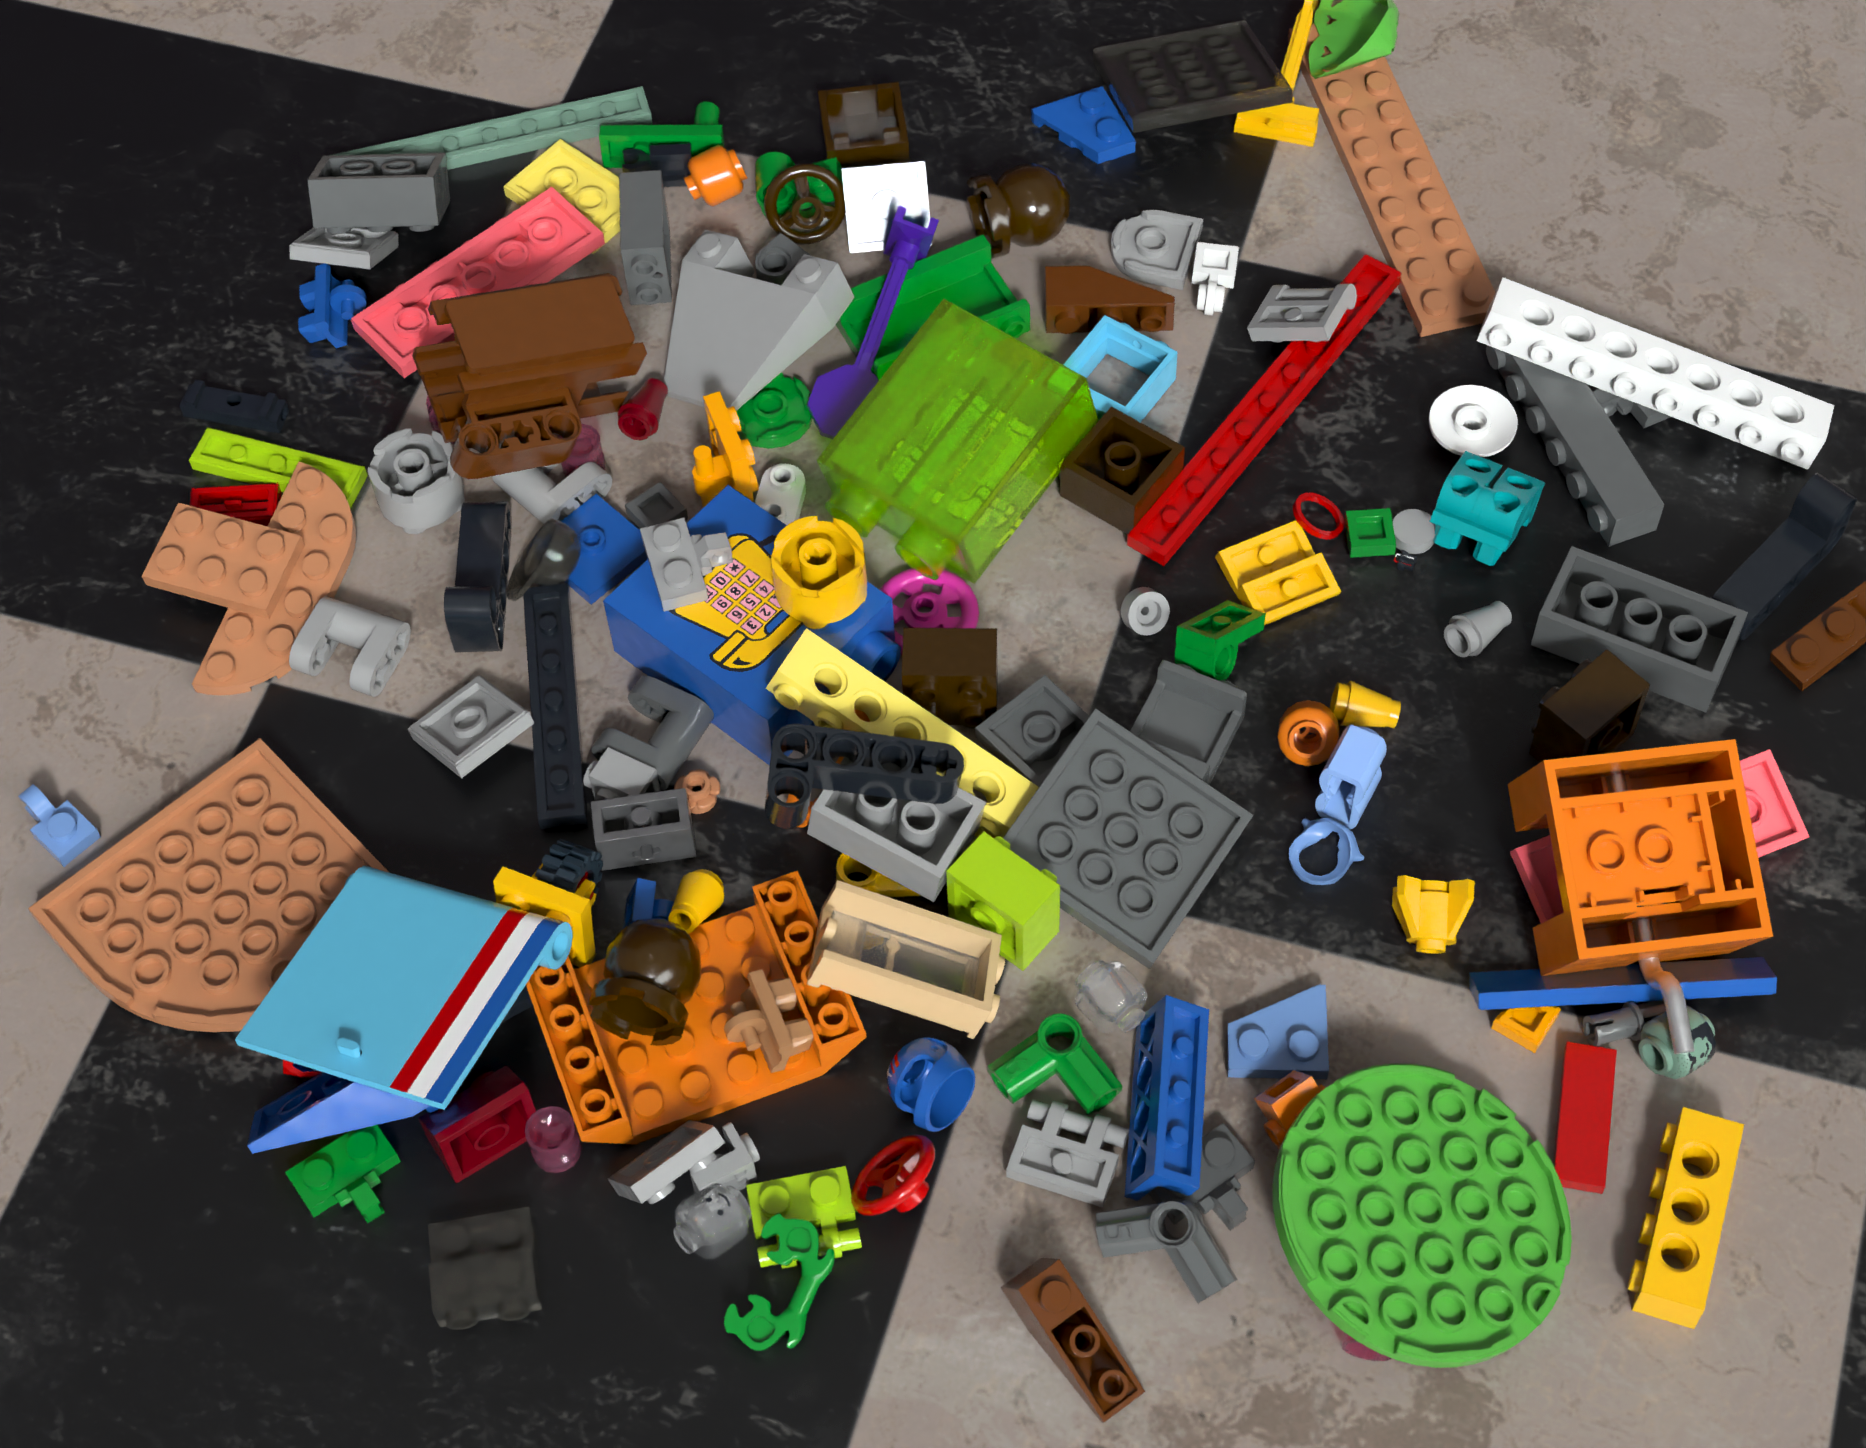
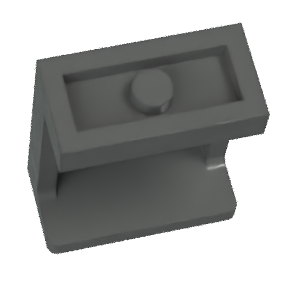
[1130,660,1247,785]

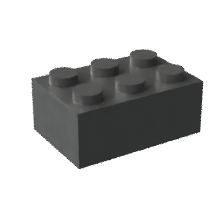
[308,153,451,233]

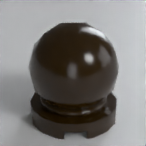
[967,163,1070,259]
[588,918,701,1046]

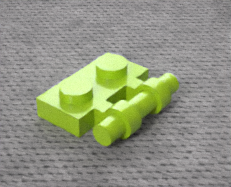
[746,1166,862,1269]

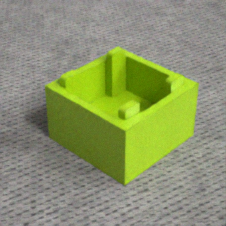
[946,831,1060,971]

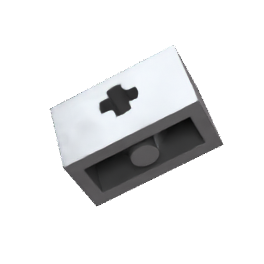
[591,788,696,871]

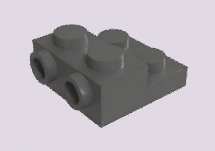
[975,675,1090,787]

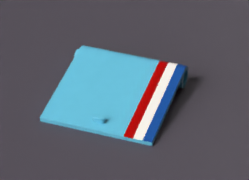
[235,866,573,1110]

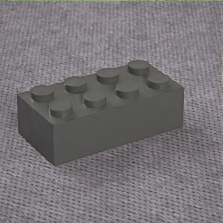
[1531,546,1748,713]

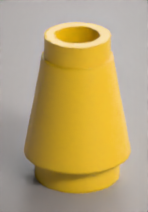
[1329,681,1401,728]
[668,869,724,933]

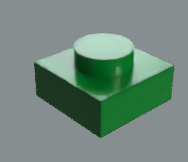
[1344,508,1396,558]

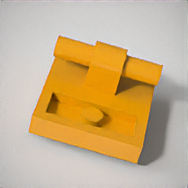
[692,391,759,508]

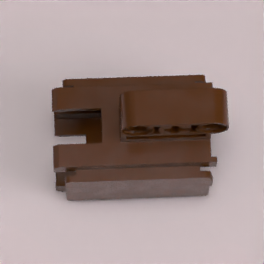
[412,273,647,479]

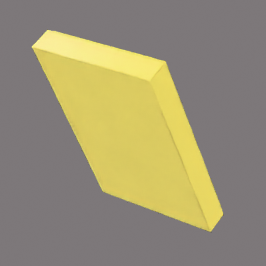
[503,139,620,254]

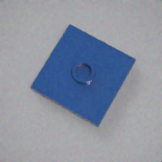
[530,494,648,605]

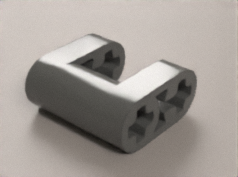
[591,676,714,791]

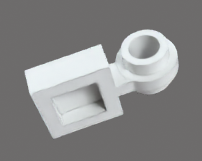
[1192,242,1239,316]

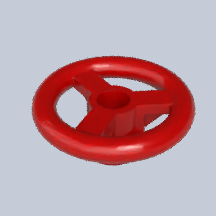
[851,1135,935,1216]

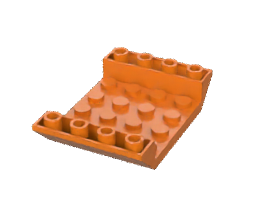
[526,870,866,1144]

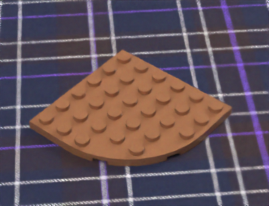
[28,738,389,1032]

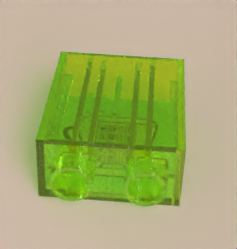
[817,299,1098,584]

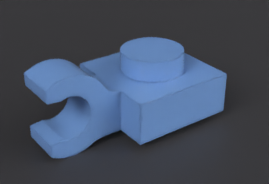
[18,784,101,867]

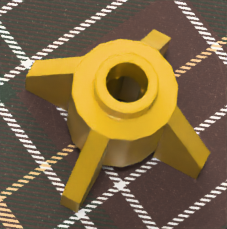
[1392,875,1475,954]

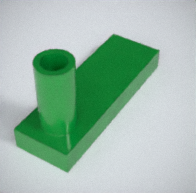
[599,102,725,168]

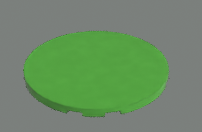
[1272,1063,1572,1368]

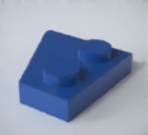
[1031,86,1136,164]

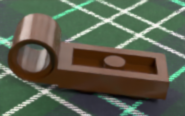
[1770,581,1866,691]

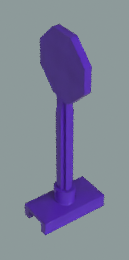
[807,205,939,446]

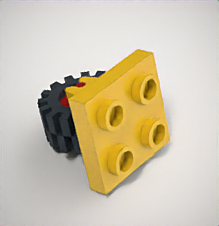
[493,839,603,967]

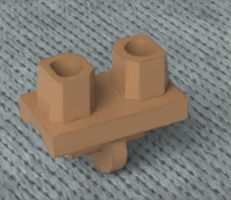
[724,969,813,1073]

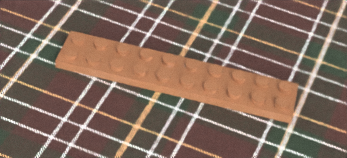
[1288,19,1495,337]

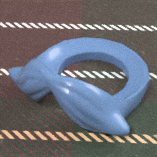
[1289,817,1365,885]

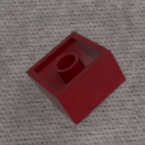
[418,1066,543,1184]

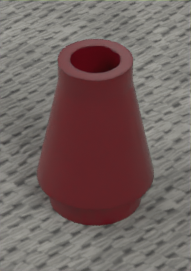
[618,378,668,440]

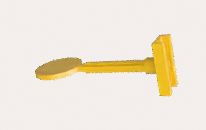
[1234,0,1319,147]

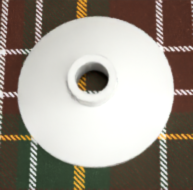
[1429,385,1518,457]

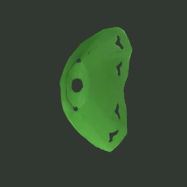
[1309,0,1399,79]

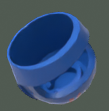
[887,1038,976,1132]

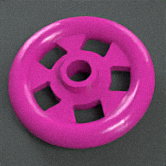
[879,567,979,656]

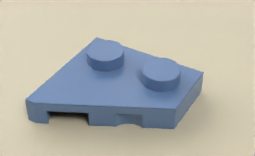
[1227,985,1329,1079]

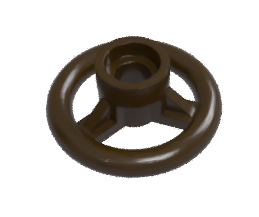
[764,164,846,244]

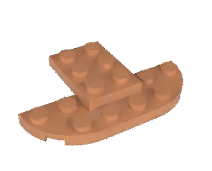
[142,462,356,695]

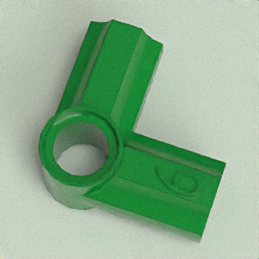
[987,1013,1122,1115]

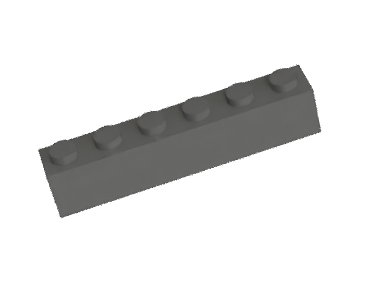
[1486,345,1664,547]

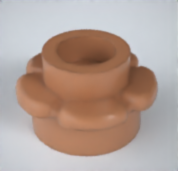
[674,769,720,814]

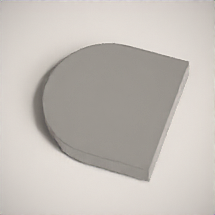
[1111,210,1203,290]

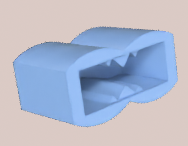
[1315,724,1387,830]

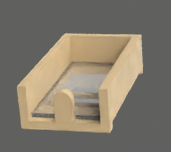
[807,880,1005,1039]

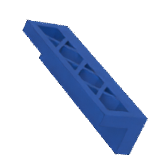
[1124,995,1209,1201]

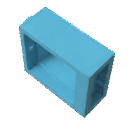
[1048,315,1178,431]

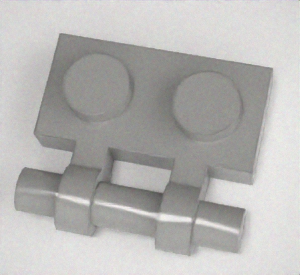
[1006,1099,1129,1208]

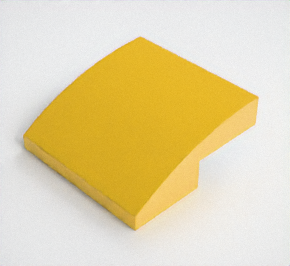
[1215,520,1341,625]

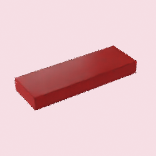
[1553,1042,1617,1194]

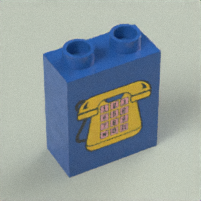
[603,485,901,766]

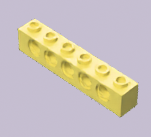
[765,628,1039,838]

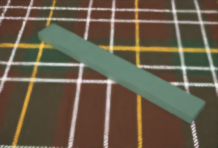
[329,86,653,170]

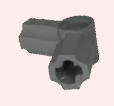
[1096,1199,1238,1303]

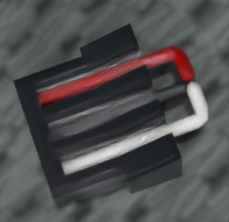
[1394,550,1417,571]

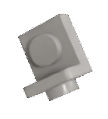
[690,1122,760,1209]

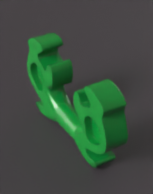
[724,1213,835,1351]

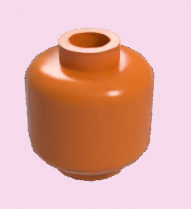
[684,145,748,207]
[1277,700,1339,766]

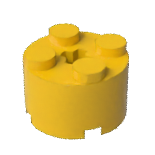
[771,516,867,629]

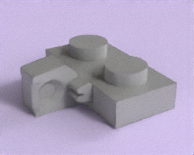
[640,518,733,612]

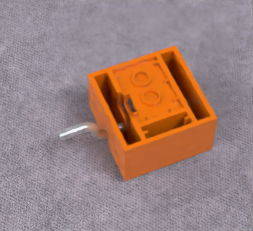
[1507,739,1773,1054]

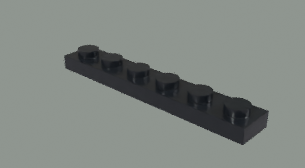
[523,583,587,829]

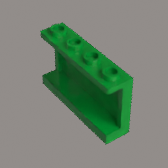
[836,235,1030,391]

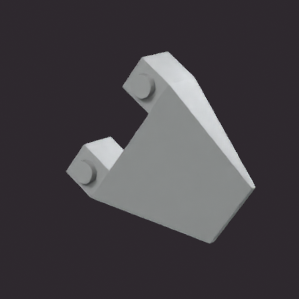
[664,229,854,411]

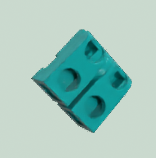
[1430,451,1545,566]

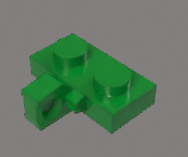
[285,1125,401,1224]

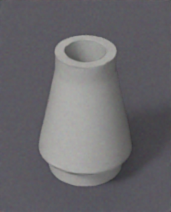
[1444,601,1512,657]

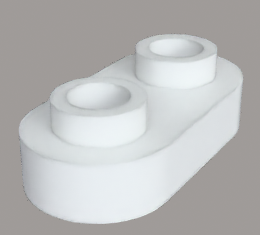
[755,463,806,525]

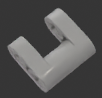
[492,433,612,529]
[289,596,411,697]

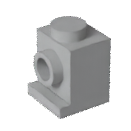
[583,747,661,801]

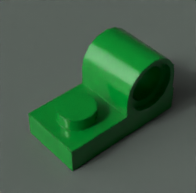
[755,152,843,219]
[1175,600,1266,681]

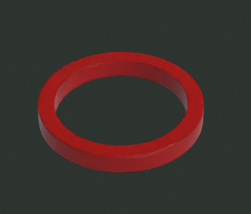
[1292,492,1344,540]

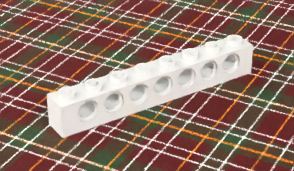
[1477,277,1835,470]

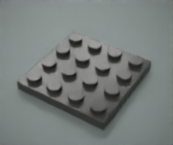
[1003,708,1253,969]

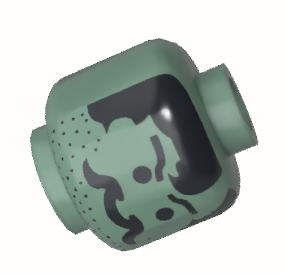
[1639,1006,1716,1079]

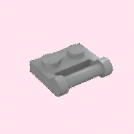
[1247,283,1357,342]

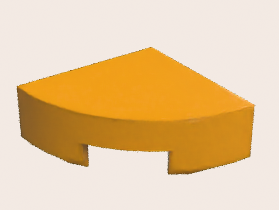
[1491,1006,1561,1053]

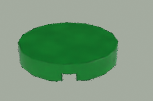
[736,373,813,449]

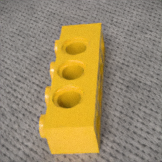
[1627,1107,1744,1329]

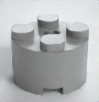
[368,428,465,534]

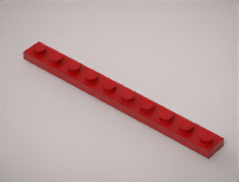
[1127,254,1402,566]

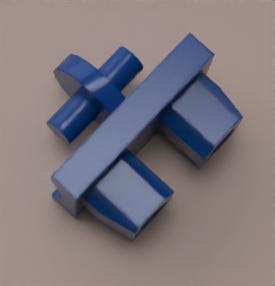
[298,263,366,349]

